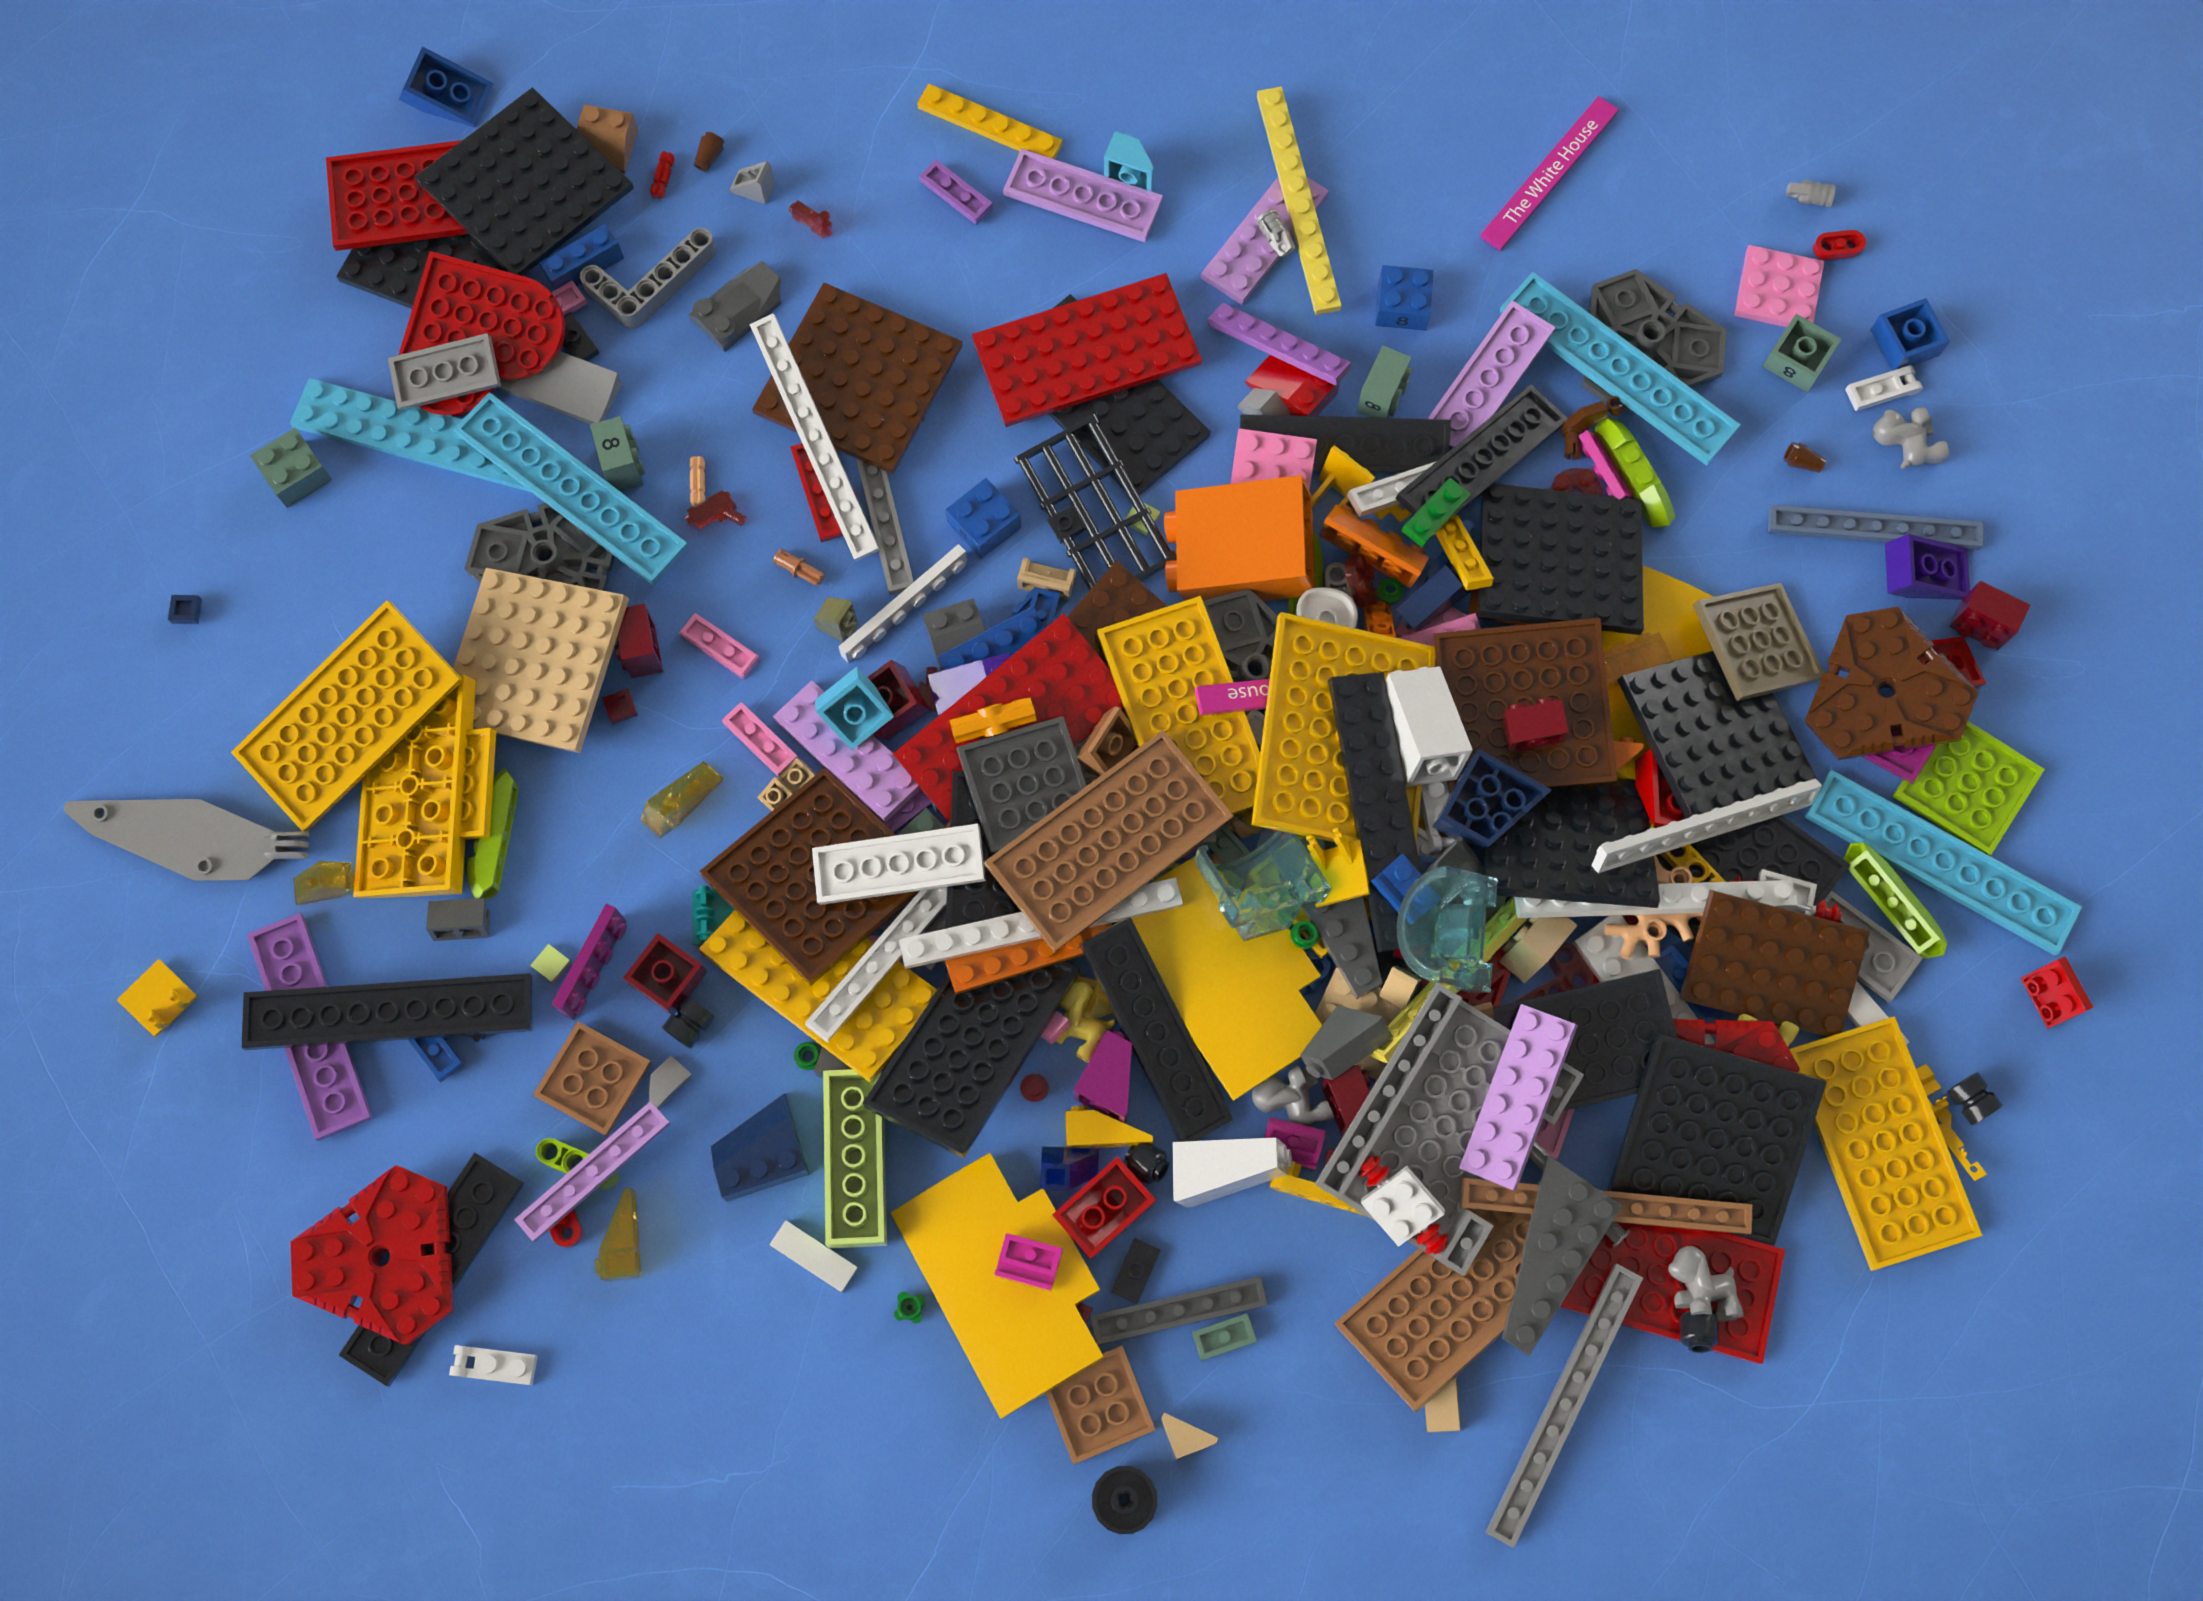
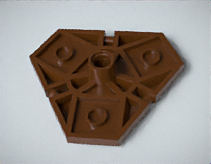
[1805,606,1979,760]

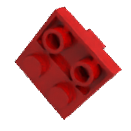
[2020,956,2094,1029]

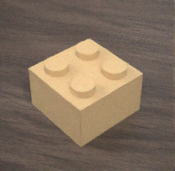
[1499,917,1578,984]

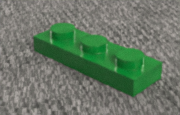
[1401,478,1471,547]

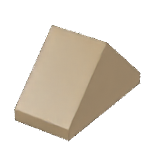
[1379,965,1422,1009]
[1161,1413,1218,1459]

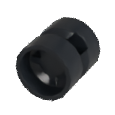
[661,996,715,1049]
[1947,1072,2003,1126]

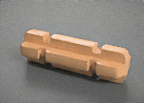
[690,456,705,507]

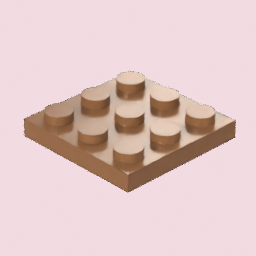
[533,1021,652,1137]
[1046,1346,1156,1465]

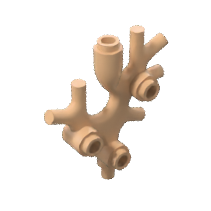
[1604,855,1703,960]

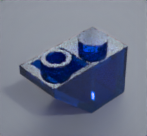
[1040,1146,1099,1190]

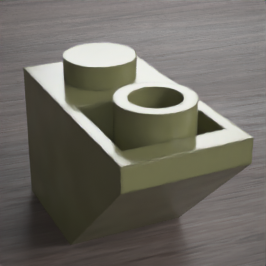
[814,597,858,643]

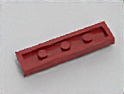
[790,443,843,543]

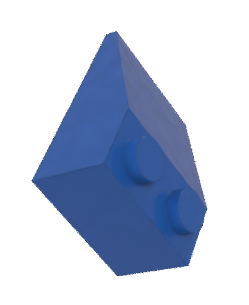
[399,46,493,127]

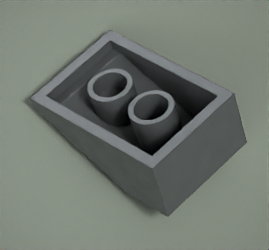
[923,598,985,671]

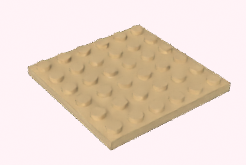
[453,568,629,753]

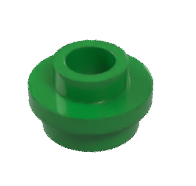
[1376,578,1404,604]
[1290,921,1319,949]
[794,1042,821,1070]

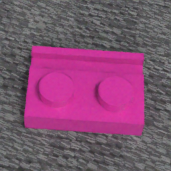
[1264,1117,1325,1170]
[994,1233,1063,1292]

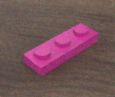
[1579,430,1634,500]

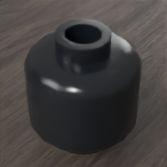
[1125,1143,1169,1184]
[1679,1308,1719,1353]

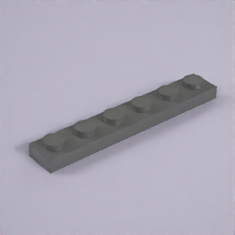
[1090,1276,1268,1346]

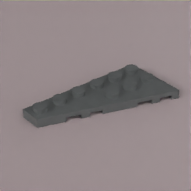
[1272,837,1382,1000]

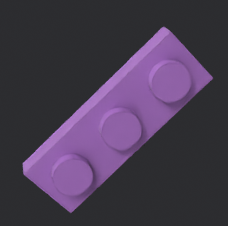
[919,160,993,225]

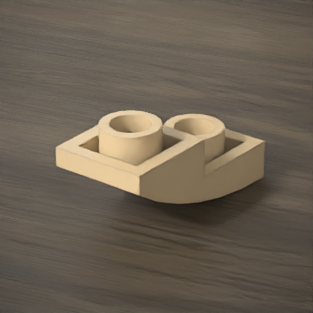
[757,757,816,811]

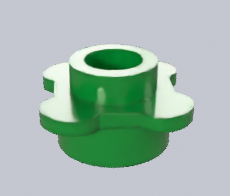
[894,1292,926,1324]

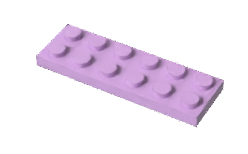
[1003,148,1163,242]
[1201,177,1329,305]
[1427,300,1556,449]
[773,680,921,822]
[1459,1004,1578,1191]

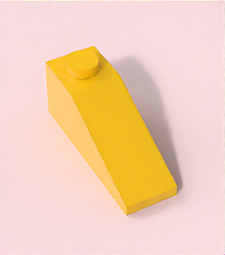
[1065,1106,1153,1150]

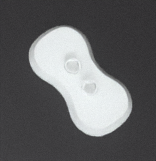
[1296,587,1358,629]

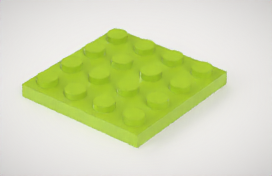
[1892,721,2045,856]

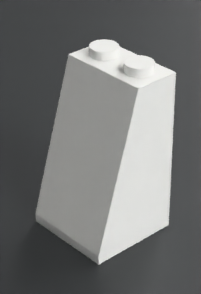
[1385,667,1472,787]
[1173,1138,1292,1208]

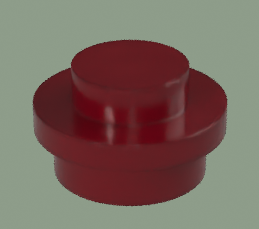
[1020,1074,1049,1102]

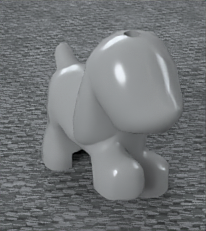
[1872,407,1949,469]
[1252,1065,1334,1127]
[1668,1246,1744,1322]

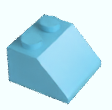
[1104,131,1154,192]
[815,667,894,750]

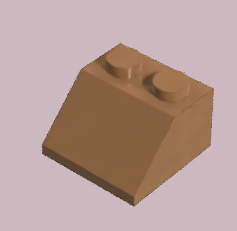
[577,104,638,173]
[1077,706,1137,777]

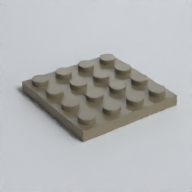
[1693,583,1824,701]

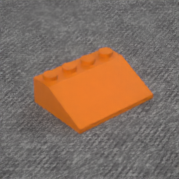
[1319,504,1429,589]

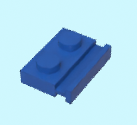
[1371,853,1440,924]

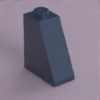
[1397,565,1472,631]

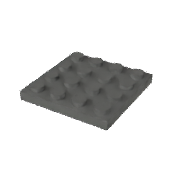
[956,716,1086,854]

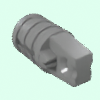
[1785,180,1836,208]
[1256,209,1296,257]

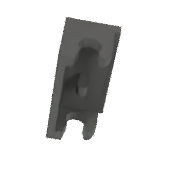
[426,898,490,941]

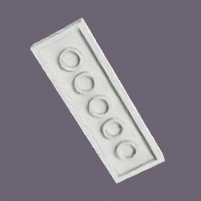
[812,824,986,905]
[1572,915,1714,1044]

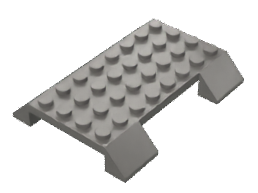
[1315,982,1584,1276]

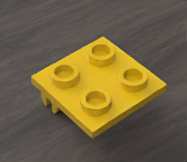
[1312,445,1375,507]
[1306,827,1371,908]
[117,959,198,1037]

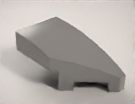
[649,1056,691,1110]

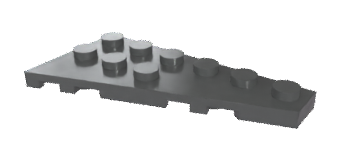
[1502,1155,1622,1356]

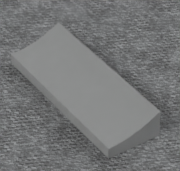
[496,351,622,424]

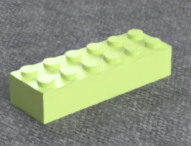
[823,1069,887,1249]

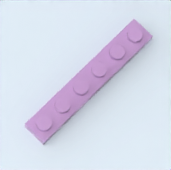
[514,1101,671,1242]

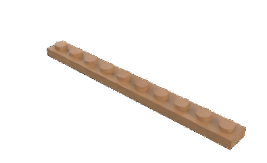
[1460,1178,1752,1234]

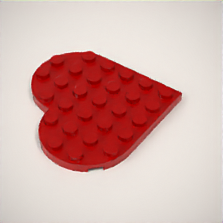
[399,251,565,417]

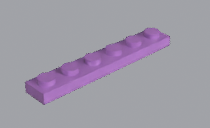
[1208,303,1351,385]

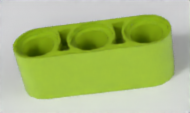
[536,1138,619,1190]

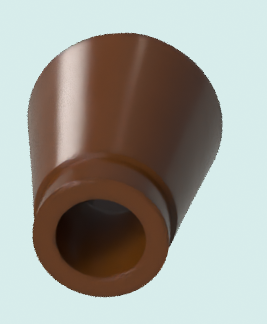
[693,132,725,172]
[1783,442,1826,473]

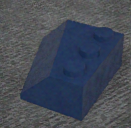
[1432,748,1551,847]
[711,1093,810,1202]

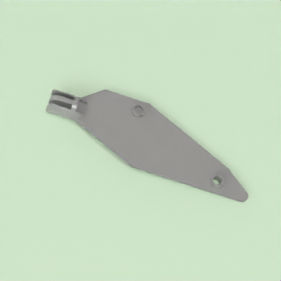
[64,799,309,881]

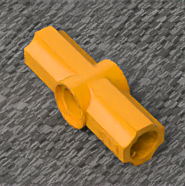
[949,697,1037,743]

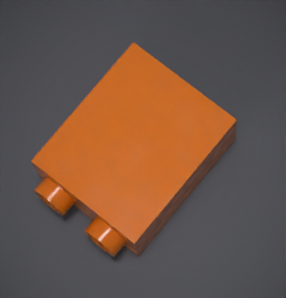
[1164,475,1316,601]

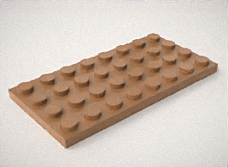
[984,730,1233,953]
[1335,1208,1531,1413]

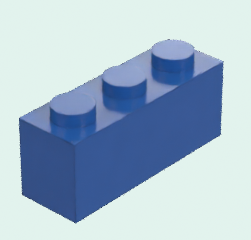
[539,224,624,291]

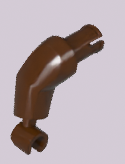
[1561,396,1624,460]

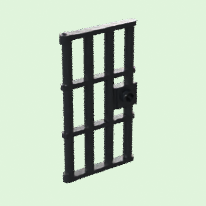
[1013,414,1177,590]

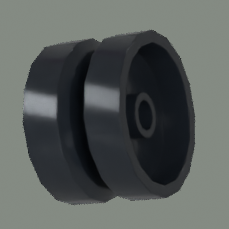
[1092,1466,1157,1534]

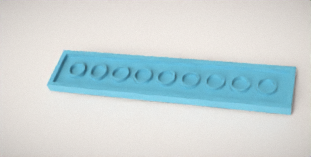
[1500,272,1740,466]
[290,378,531,492]
[453,392,689,585]
[1804,770,2082,956]

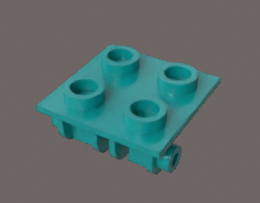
[692,885,734,945]

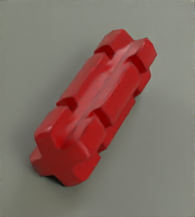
[650,151,675,199]

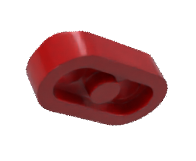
[1813,230,1866,260]
[549,1208,583,1248]

